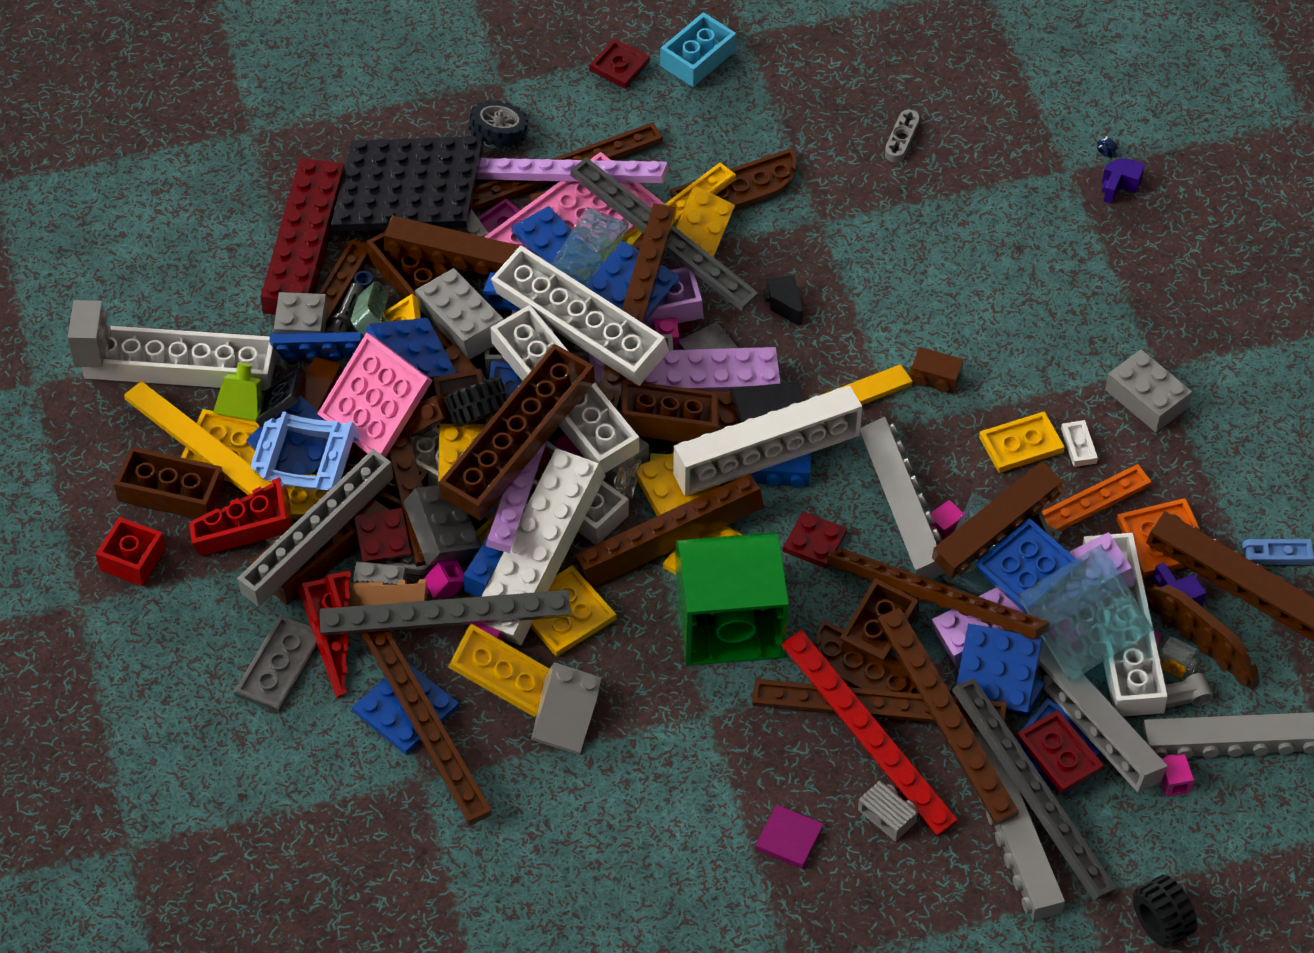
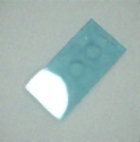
[551,207,629,286]

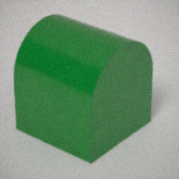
[675,532,789,666]

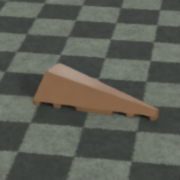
[348,579,428,629]

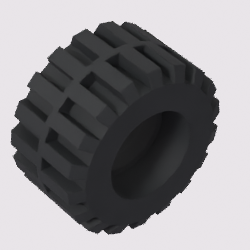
[445,378,509,427]
[1132,874,1198,948]

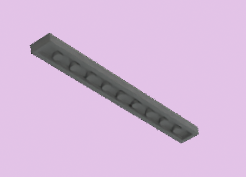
[570,157,758,311]
[320,590,571,636]
[952,678,1117,901]

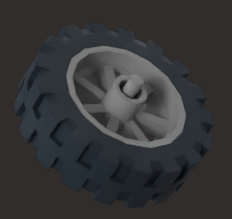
[468,100,529,147]

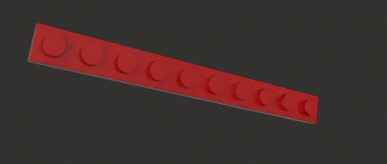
[782,629,958,837]

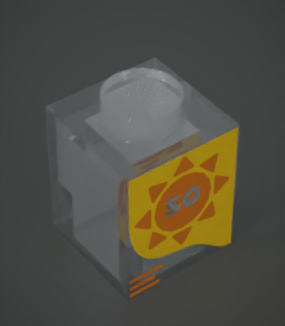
[1159,636,1198,679]

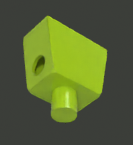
[213,362,262,421]

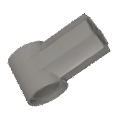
[1165,673,1213,708]

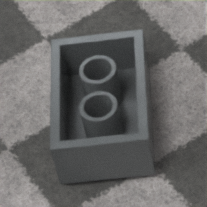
[403,485,481,567]

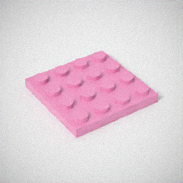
[317,333,433,458]

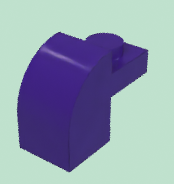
[1102,159,1145,204]
[1152,562,1206,606]

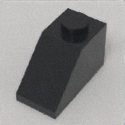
[763,275,803,325]

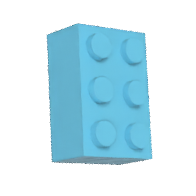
[660,12,736,87]

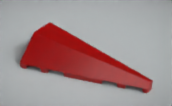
[298,570,351,698]

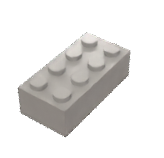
[415,268,503,360]

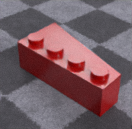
[189,477,293,556]

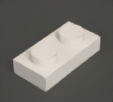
[1061,420,1098,467]

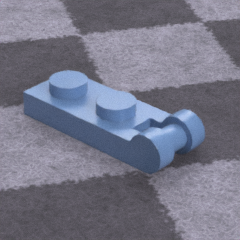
[1242,539,1314,565]

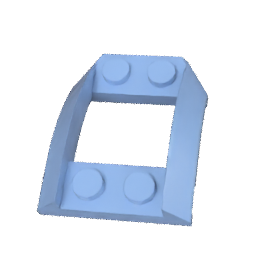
[250,412,360,490]

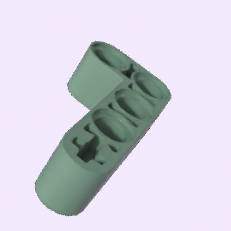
[351,281,390,336]

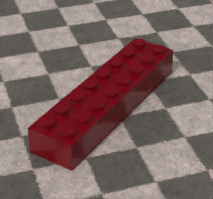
[260,158,345,315]

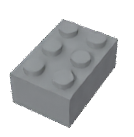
[1105,349,1192,432]

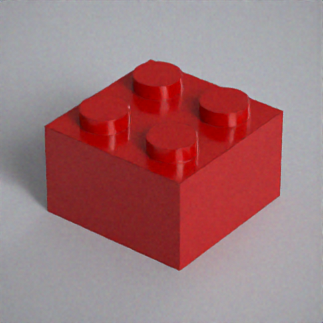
[96,517,166,586]

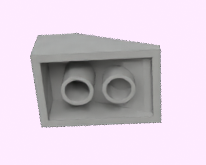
[531,662,601,754]

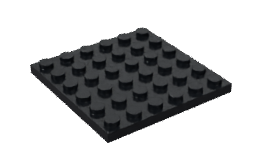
[331,136,484,232]

